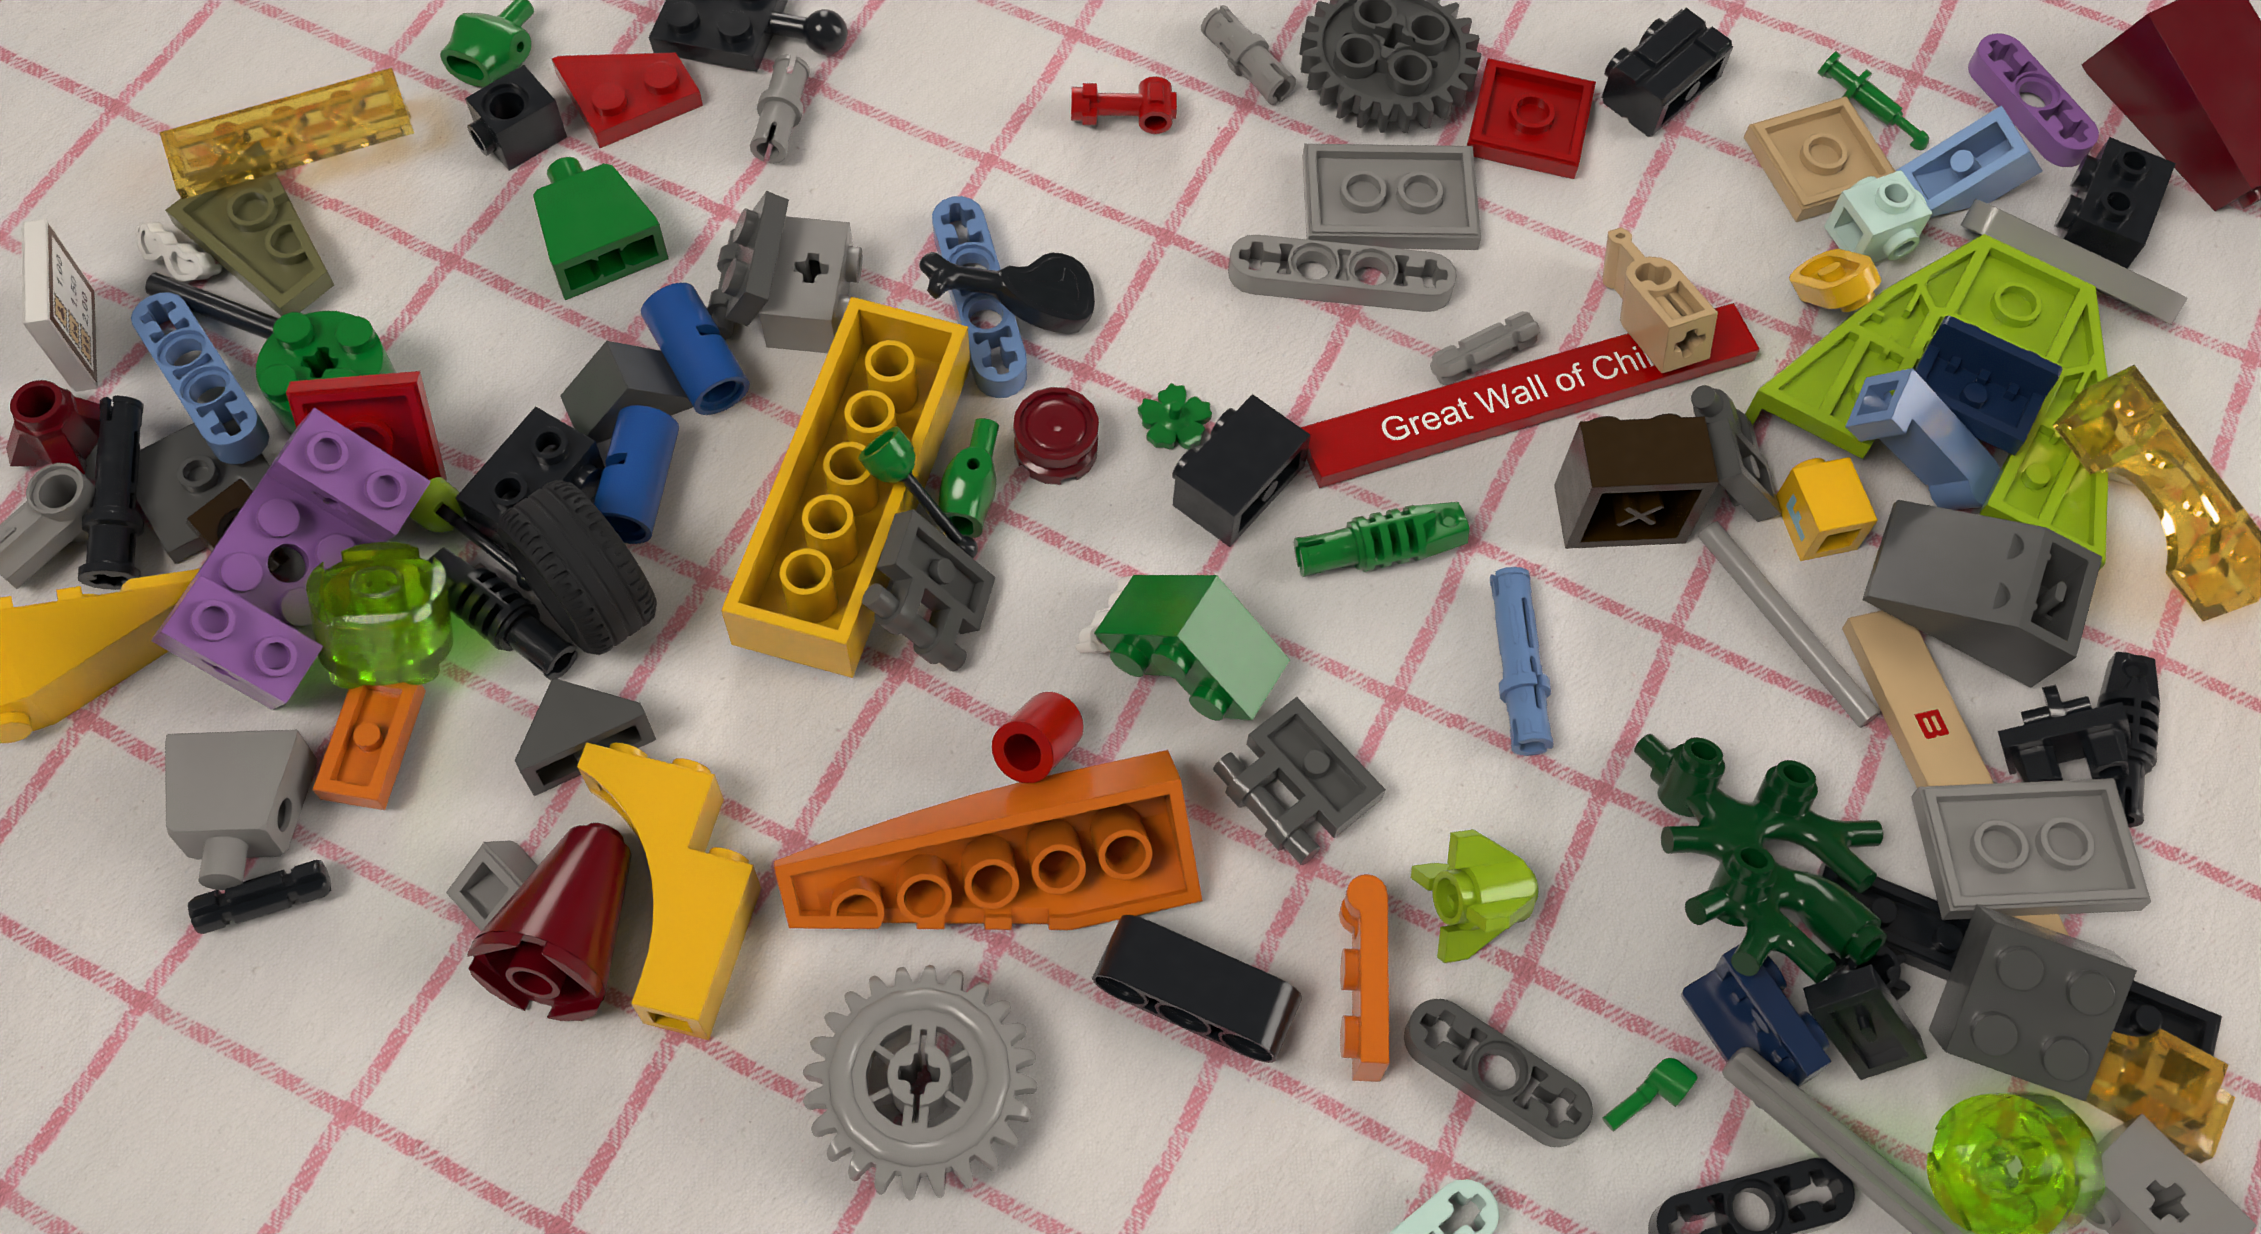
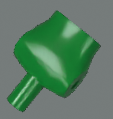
[440,0,534,87]
[938,418,999,538]

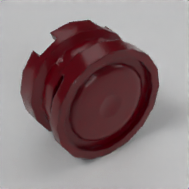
[1013,387,1099,485]

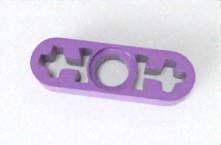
[1968,33,2099,167]

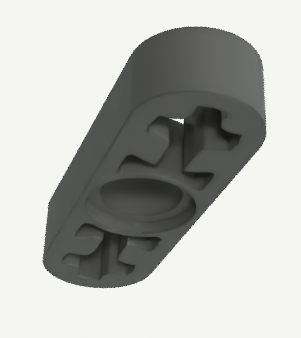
[1404,999,1593,1147]

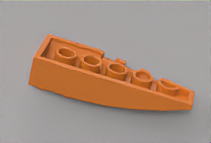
[774,750,1203,930]

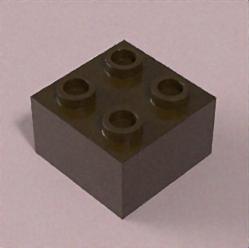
[1554,413,1719,549]

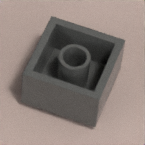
[1929,904,2137,1101]

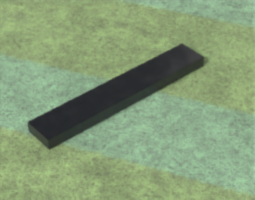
[1818,863,2222,1083]

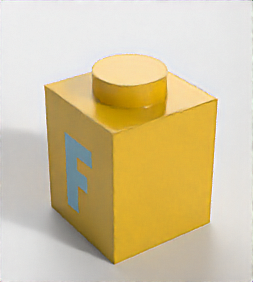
[1776,457,1878,561]

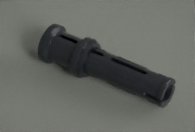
[78,395,144,590]

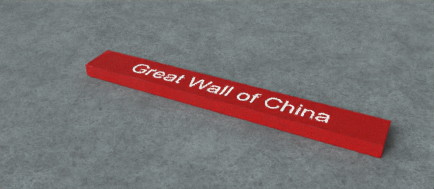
[1300,303,1760,488]

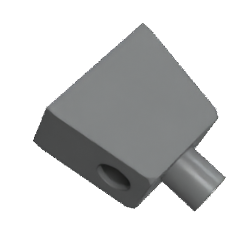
[165,729,317,890]

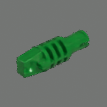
[1293,502,1470,577]

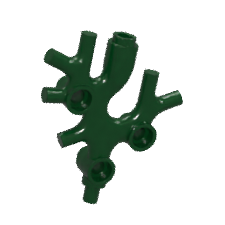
[1634,734,1887,983]

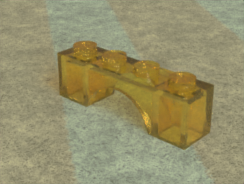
[2053,364,2261,621]

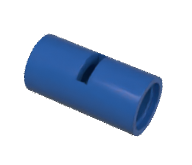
[641,283,750,415]
[594,405,679,544]

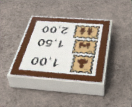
[21,218,98,392]

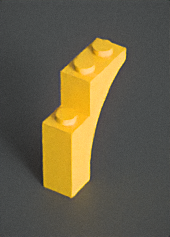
[577,742,762,1040]

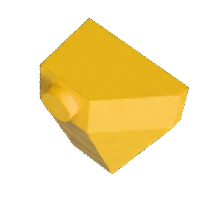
[0,569,200,743]

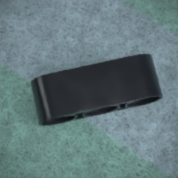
[1092,915,1302,1063]

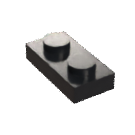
[1803,965,1927,1080]

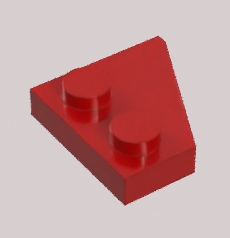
[552,52,703,148]

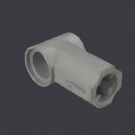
[0,463,95,589]

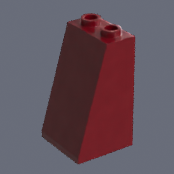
[2081,0,2261,211]

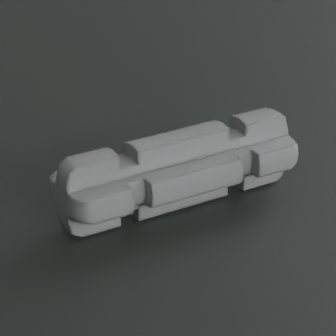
[1430,311,1540,385]

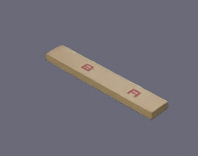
[1842,610,2069,936]

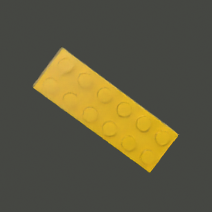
[721,297,971,678]

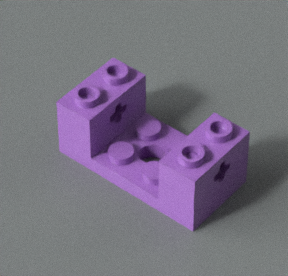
[151,408,431,709]

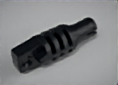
[426,547,578,680]
[2097,652,2160,828]

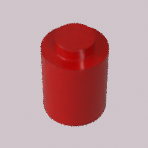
[992,692,1084,783]

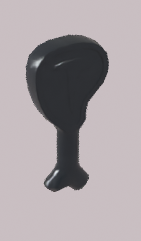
[919,252,1095,334]

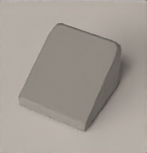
[446,840,538,931]

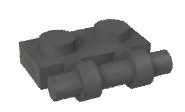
[707,191,789,340]
[1691,385,1781,522]
[862,509,996,672]
[1213,697,1386,865]

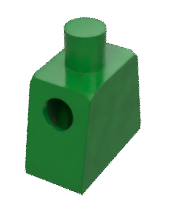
[533,157,669,300]

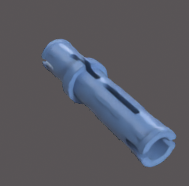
[1490,567,1554,756]

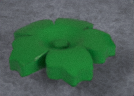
[1138,383,1212,450]

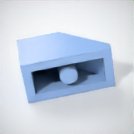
[1896,105,2043,217]

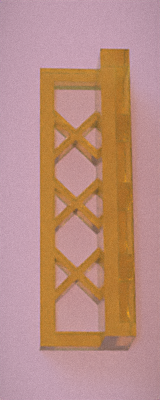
[159,68,415,199]

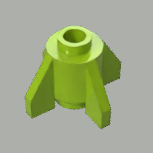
[1410,829,1539,963]

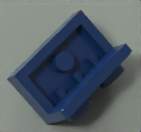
[1914,316,2063,456]
[1681,945,1832,1109]

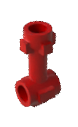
[1071,76,1177,134]

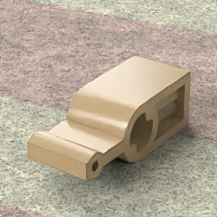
[1602,227,1718,373]

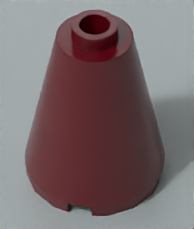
[467,823,632,1021]

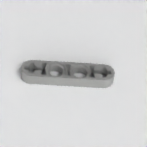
[1961,199,2188,325]
[1228,235,1457,312]

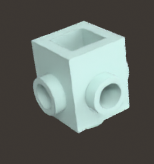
[1824,170,1933,263]

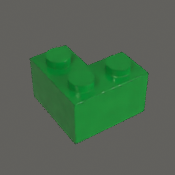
[1094,575,1290,721]

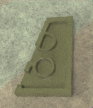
[165,140,334,316]

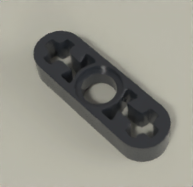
[1648,1158,1855,1234]

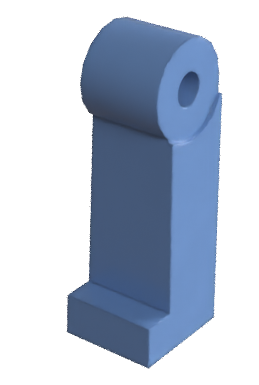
[1846,368,2000,510]

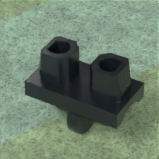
[1998,684,2132,782]

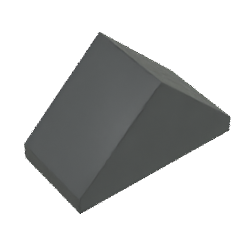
[560,341,693,444]
[515,678,656,796]

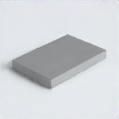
[1302,143,1481,250]
[1911,778,2151,920]

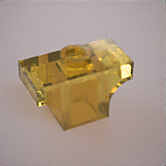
[2086,1029,2235,1164]

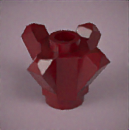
[6,380,100,475]

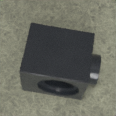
[465,65,567,171]

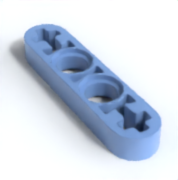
[932,196,1027,398]
[131,292,270,464]

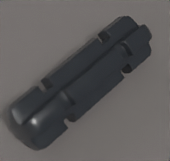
[188,860,331,934]

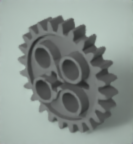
[1299,0,1481,133]

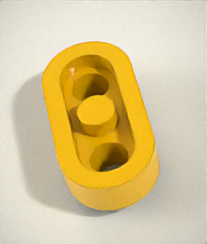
[1789,249,1881,312]

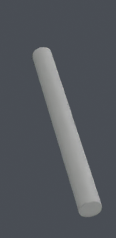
[1698,521,1880,728]

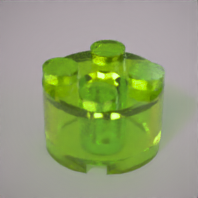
[306,542,454,689]
[1926,1091,2105,1234]

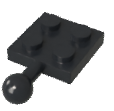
[648,0,848,72]

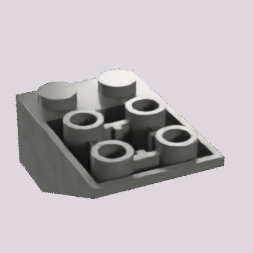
[1862,500,2102,688]

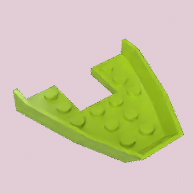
[1745,234,2111,570]

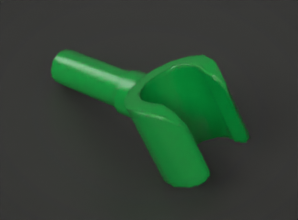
[1602,1058,1698,1132]

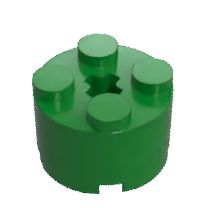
[256,311,396,435]

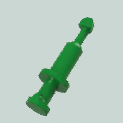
[1817,51,1929,151]

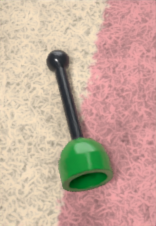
[858,426,978,558]

